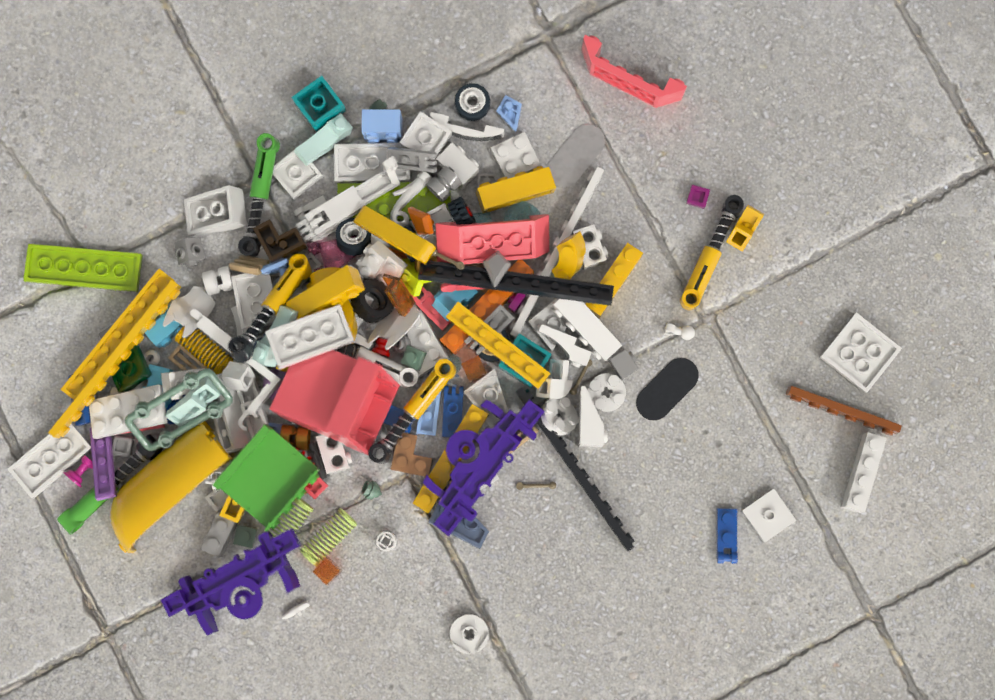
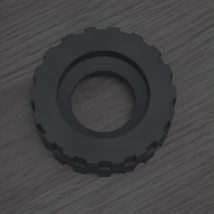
[350,278,394,323]

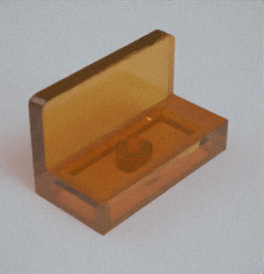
[382,274,415,317]

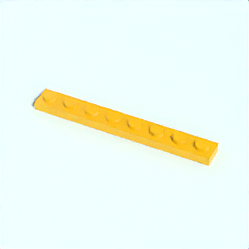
[60,269,175,400]

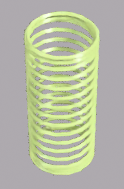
[259,498,314,543]
[300,508,358,567]

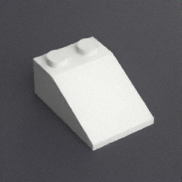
[184,185,247,236]
[578,386,608,448]

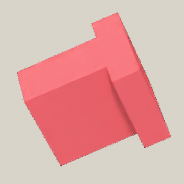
[270,350,400,455]

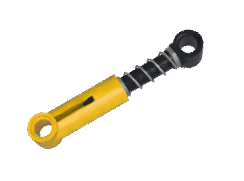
[680,195,744,310]
[228,254,312,363]
[368,359,456,464]

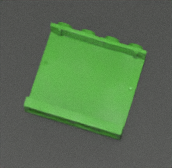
[212,424,320,532]

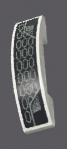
[430,112,504,142]

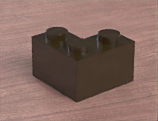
[253,219,307,263]

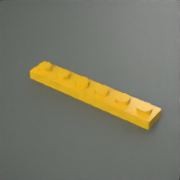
[446,302,550,389]
[412,404,489,513]

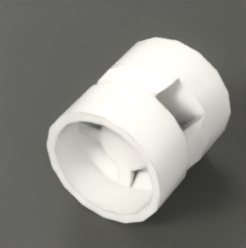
[202,265,233,296]

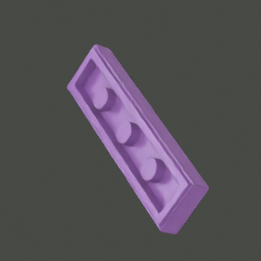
[90,428,117,501]

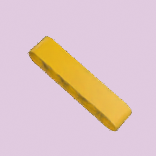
[353,205,436,264]

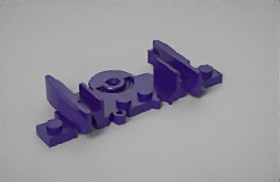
[422,400,545,536]
[161,528,301,635]

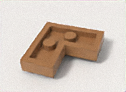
[391,433,432,477]

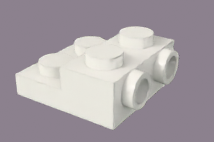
[356,240,407,291]

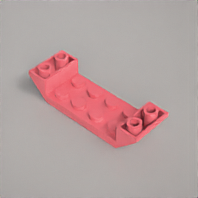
[582,35,687,108]
[435,214,549,264]

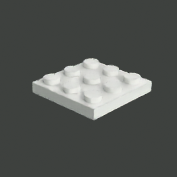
[820,312,902,394]

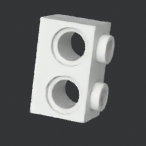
[572,224,609,270]
[316,435,353,474]

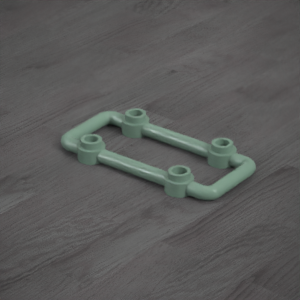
[125,368,233,451]

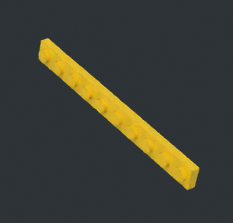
[48,280,181,438]

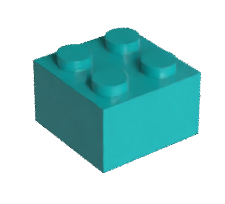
[291,75,346,133]
[498,333,552,388]

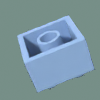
[361,109,403,144]

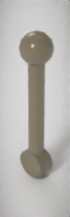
[432,249,465,270]
[570,359,592,395]
[516,482,557,490]

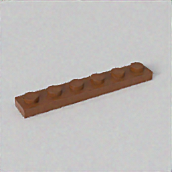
[786,386,902,436]

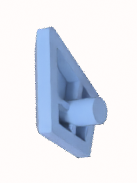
[496,95,522,132]
[261,258,289,276]

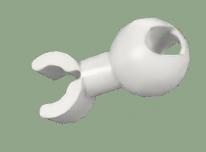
[664,323,695,340]

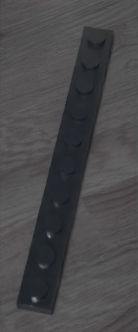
[418,260,614,306]
[516,387,635,551]

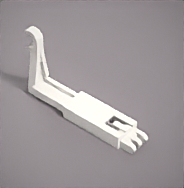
[295,156,400,242]
[190,309,282,431]

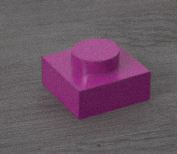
[686,185,710,209]
[507,293,526,314]

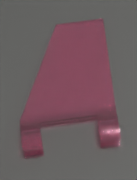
[307,235,357,272]

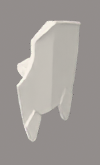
[163,286,216,338]
[368,300,421,350]

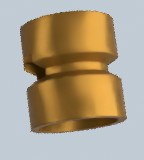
[280,424,311,451]

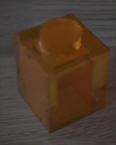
[461,355,487,383]
[312,557,343,585]

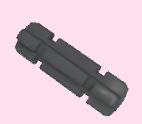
[309,442,330,479]

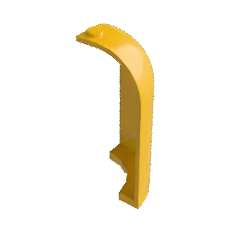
[110,421,232,553]

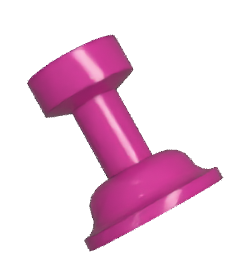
[63,455,93,488]

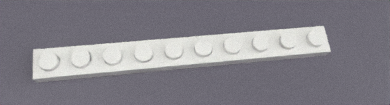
[509,167,604,339]

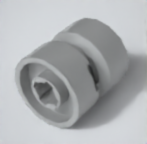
[426,166,462,202]

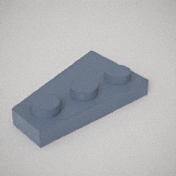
[428,503,489,549]

